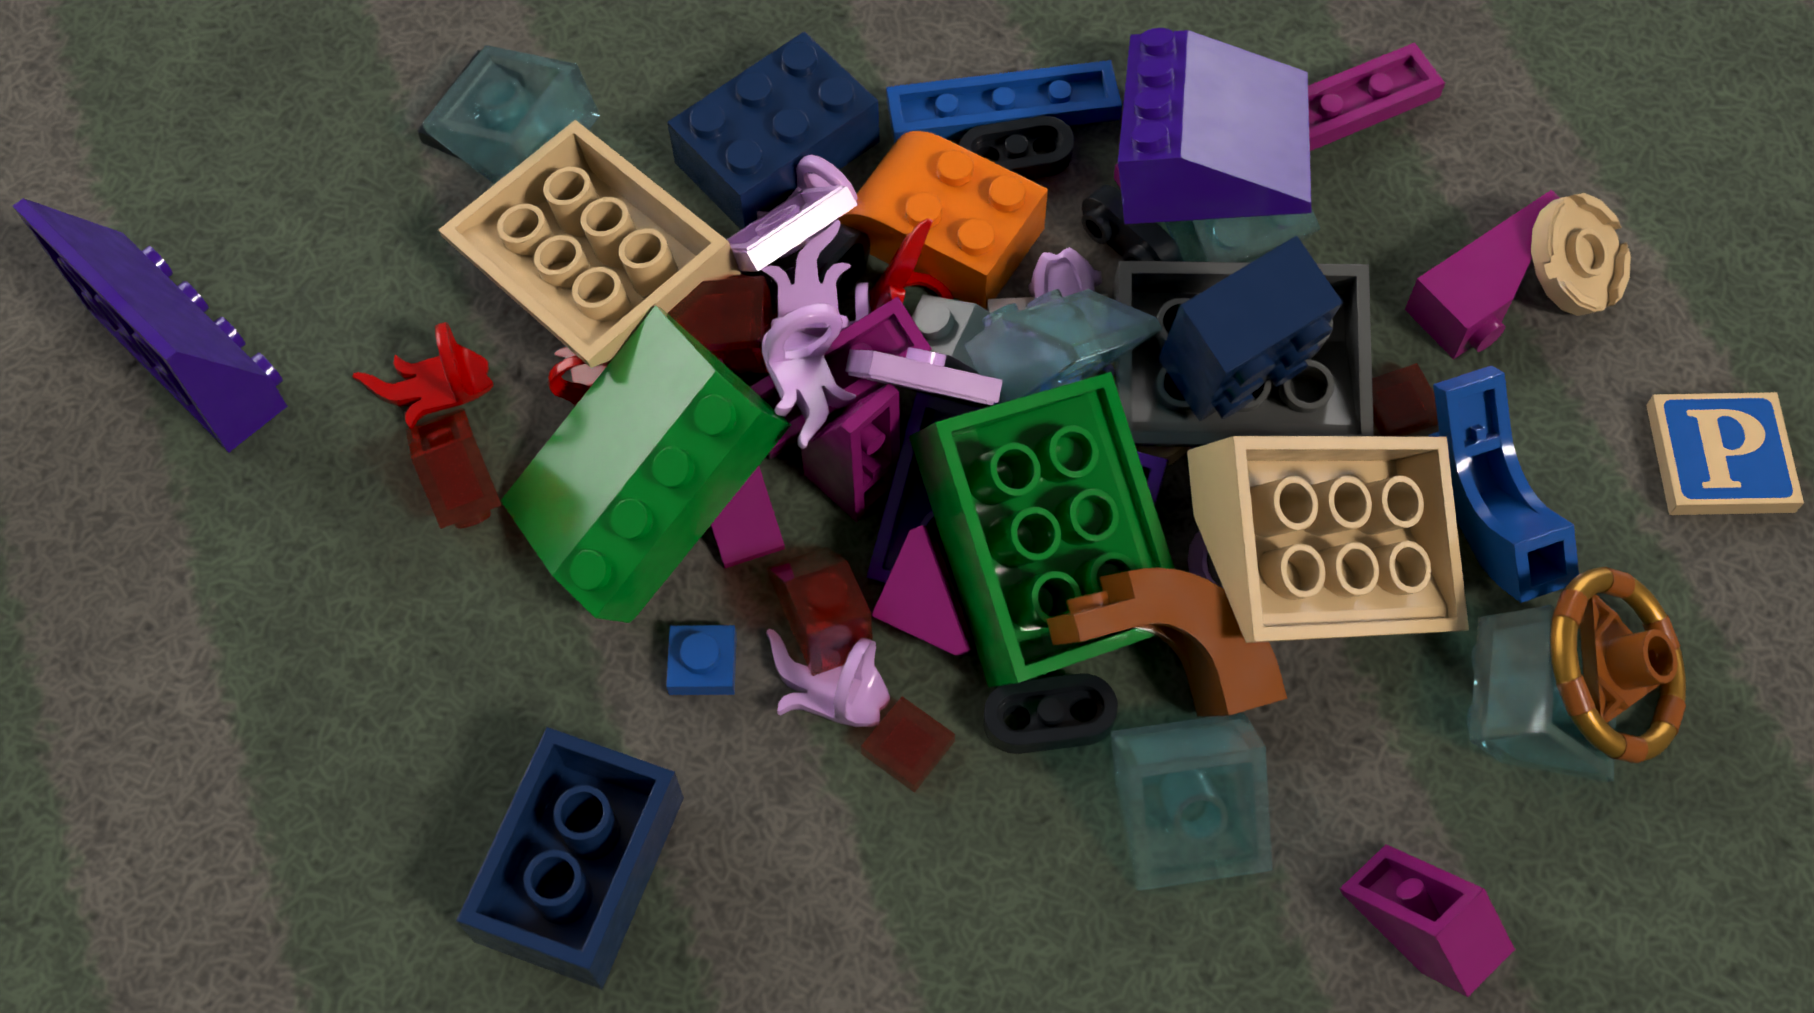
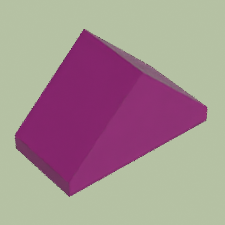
[871,525,977,655]

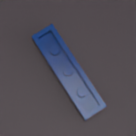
[886,60,1122,144]

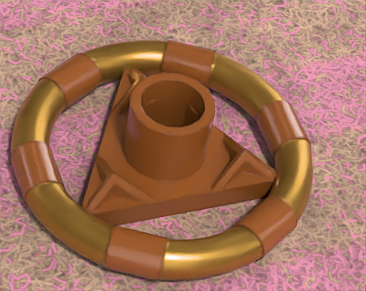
[1550,567,1686,763]

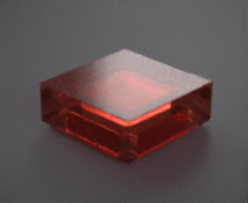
[1372,363,1438,437]
[861,696,955,793]

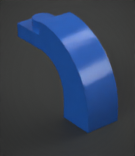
[1428,366,1579,603]

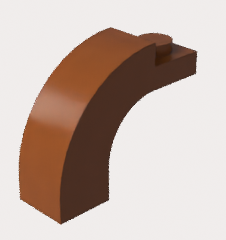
[1046,568,1287,717]

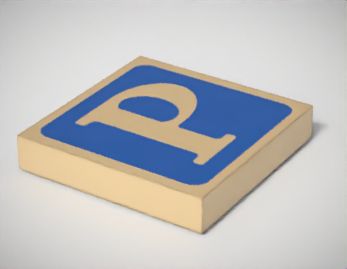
[1646,392,1804,515]

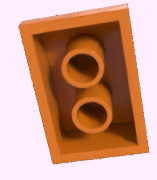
[837,131,1048,310]

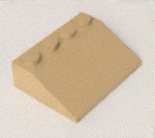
[438,120,745,368]
[1187,436,1469,643]

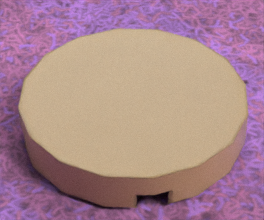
[1531,193,1631,316]

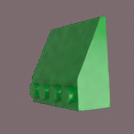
[501,305,792,623]
[909,372,1175,687]

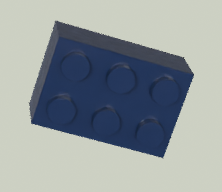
[667,31,880,230]
[1159,235,1343,421]
[456,727,684,990]

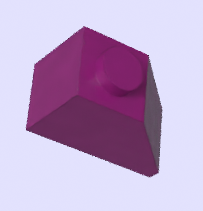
[1339,844,1515,997]

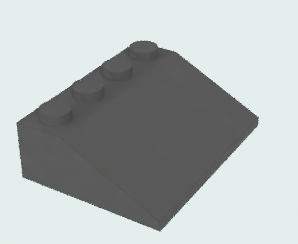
[1113,261,1374,447]

